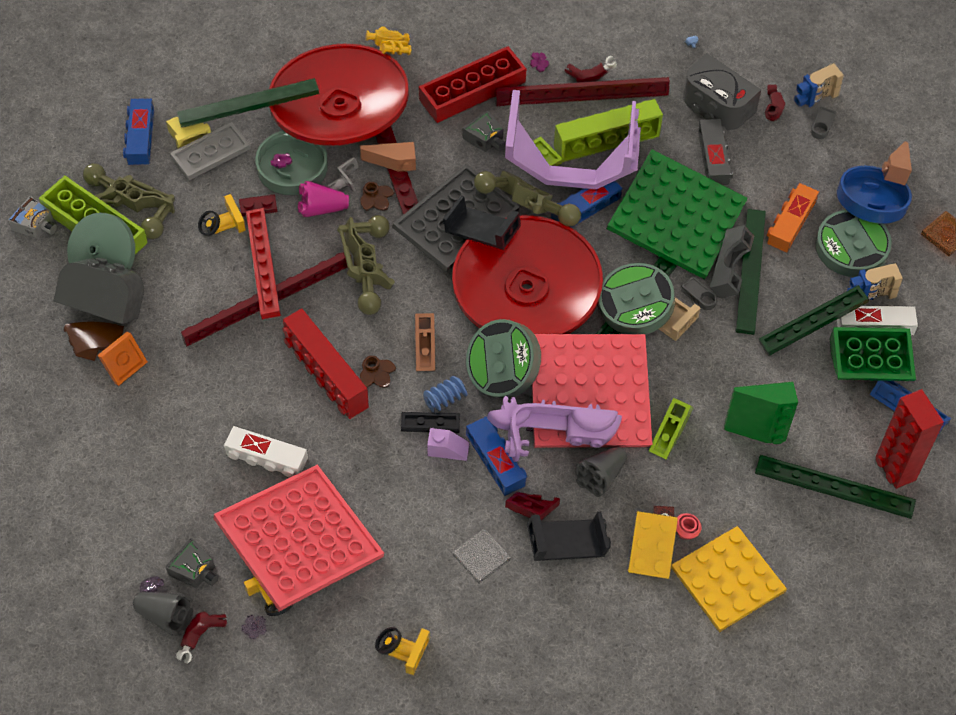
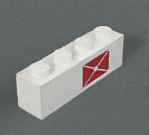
[837,306,918,335]
[224,426,308,478]

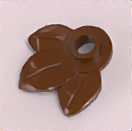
[360,181,394,211]
[360,355,396,388]

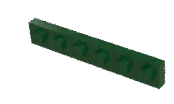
[759,285,869,356]

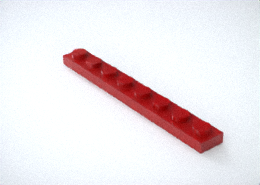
[246,208,281,320]

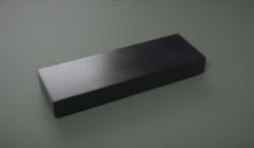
[401,412,460,433]

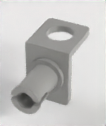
[327,157,359,192]

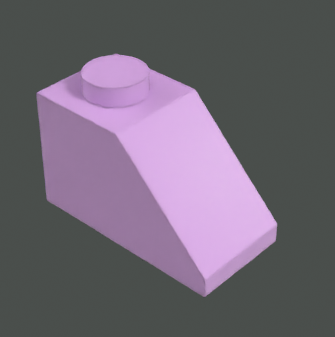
[427,428,469,461]

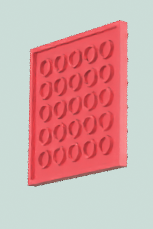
[532,334,652,448]
[214,464,384,611]

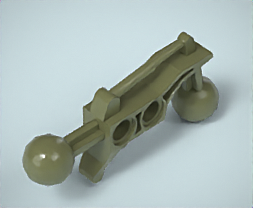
[83,163,175,240]
[474,170,581,227]
[337,215,395,315]

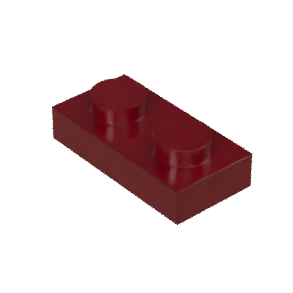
[239,194,278,217]

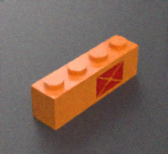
[766,183,819,253]

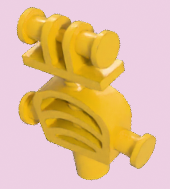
[366,27,411,55]

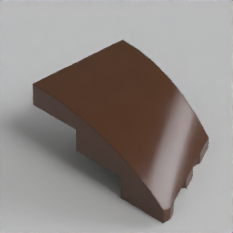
[64,321,124,361]

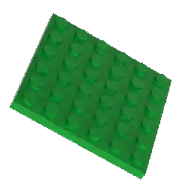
[606,149,748,280]

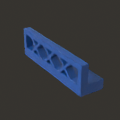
[870,380,951,435]

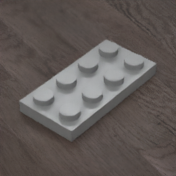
[170,122,251,181]

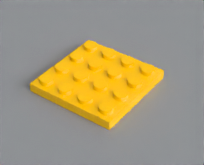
[671,526,787,632]

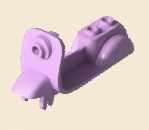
[487,396,622,462]

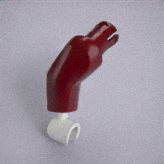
[565,56,617,83]
[176,611,227,663]

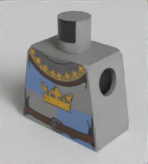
[8,196,57,239]

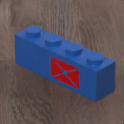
[123,98,154,165]
[551,181,622,228]
[466,416,527,496]

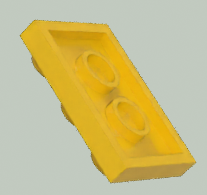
[628,511,678,579]

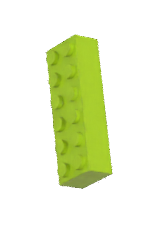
[554,99,663,163]
[39,175,148,254]

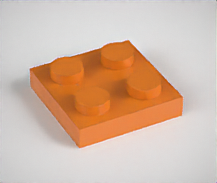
[97,332,148,386]

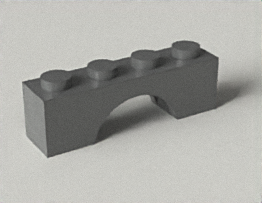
[710,225,755,298]

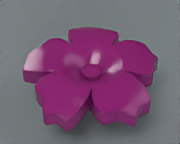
[530,52,549,72]
[270,153,293,168]

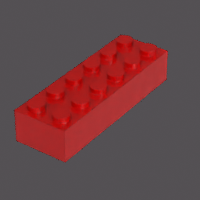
[419,46,527,123]
[282,308,369,419]
[876,389,944,489]

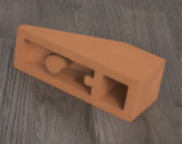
[882,141,912,185]
[360,142,416,171]
[415,313,435,371]

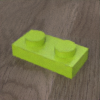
[533,136,563,166]

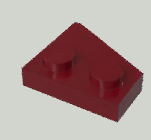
[505,492,560,520]

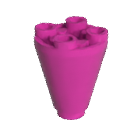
[298,181,349,217]

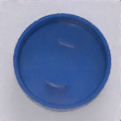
[837,166,912,224]

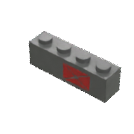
[698,119,733,185]

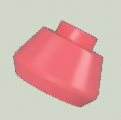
[676,513,702,540]

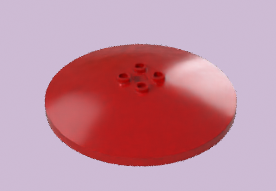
[269,44,409,146]
[452,215,603,334]

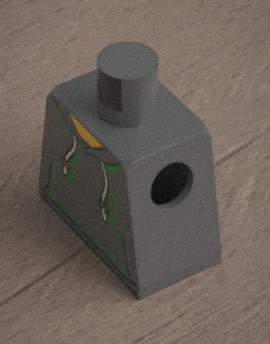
[463,110,506,152]
[165,538,219,588]

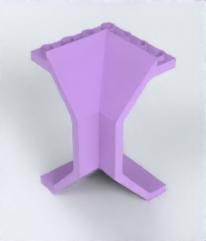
[505,90,641,189]

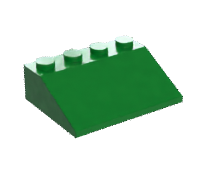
[829,327,916,381]
[724,382,798,444]

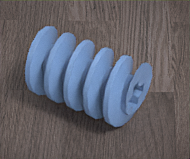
[423,376,468,413]

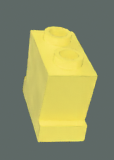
[166,117,211,149]

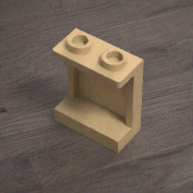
[659,298,700,341]

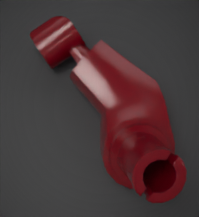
[765,84,785,121]

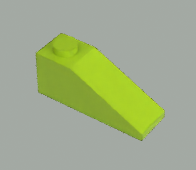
[649,398,693,460]

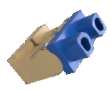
[794,63,844,107]
[847,263,903,301]

